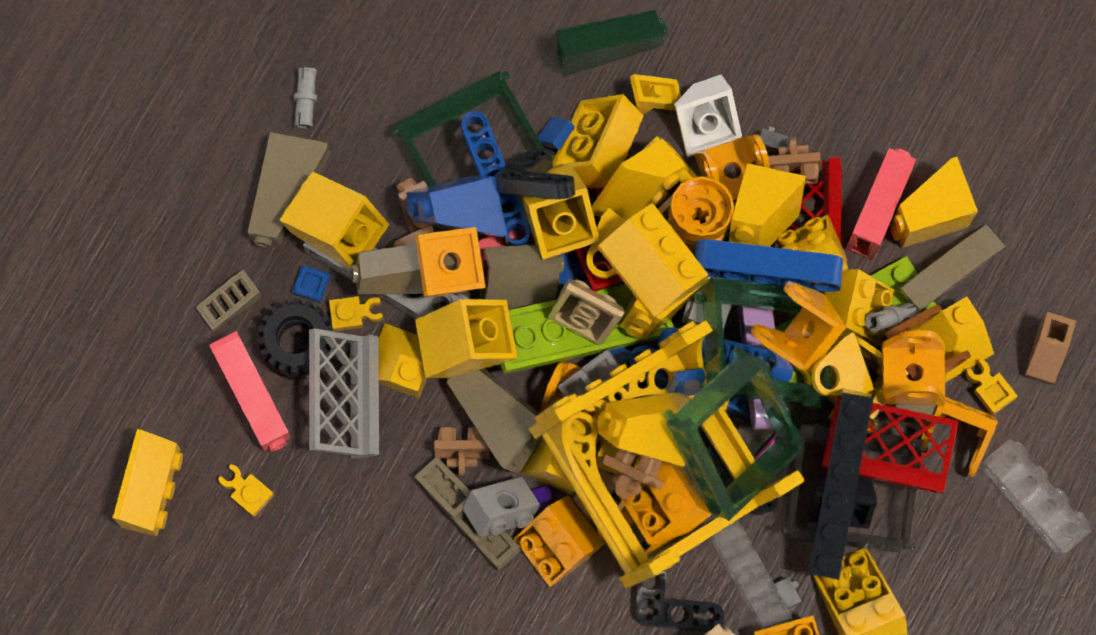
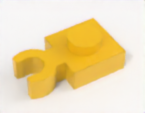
[329,296,383,332]
[965,359,1018,416]
[218,464,274,517]

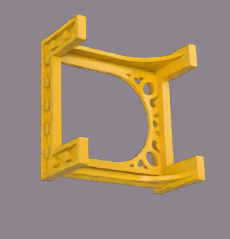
[529,320,805,589]

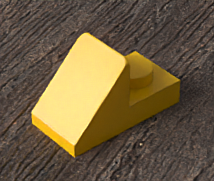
[630,74,681,115]

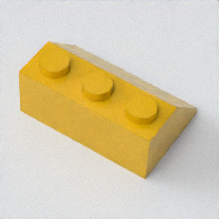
[552,94,644,189]
[592,139,685,221]
[597,203,708,319]
[113,429,183,536]

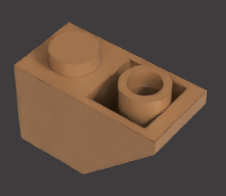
[1025,312,1076,385]

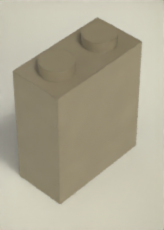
[479,244,564,310]

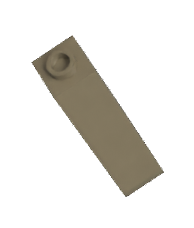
[247,132,330,248]
[351,244,465,294]
[447,368,543,473]

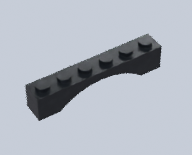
[809,389,874,580]

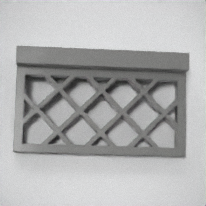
[309,329,379,459]

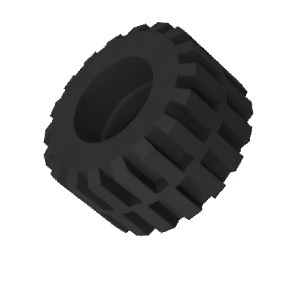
[258,299,334,380]

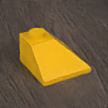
[917,297,994,383]
[378,323,427,399]

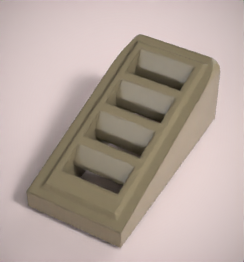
[196,270,262,332]

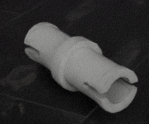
[294,67,317,129]
[865,303,918,332]

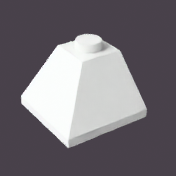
[675,75,742,157]

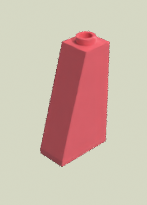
[846,148,916,261]
[209,331,291,452]

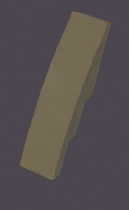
[899,224,1006,313]
[414,457,522,570]

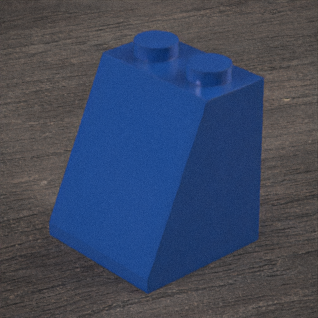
[406,176,507,237]

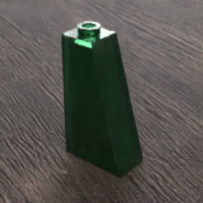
[555,10,668,76]

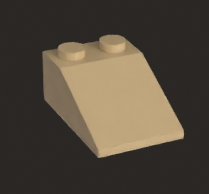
[547,278,624,346]

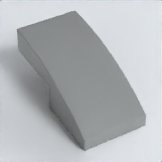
[557,349,621,397]

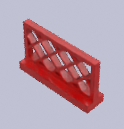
[770,157,843,248]
[822,395,959,495]

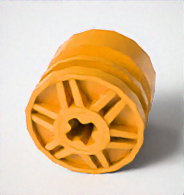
[668,177,734,253]

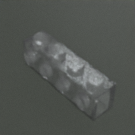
[979,438,1092,559]

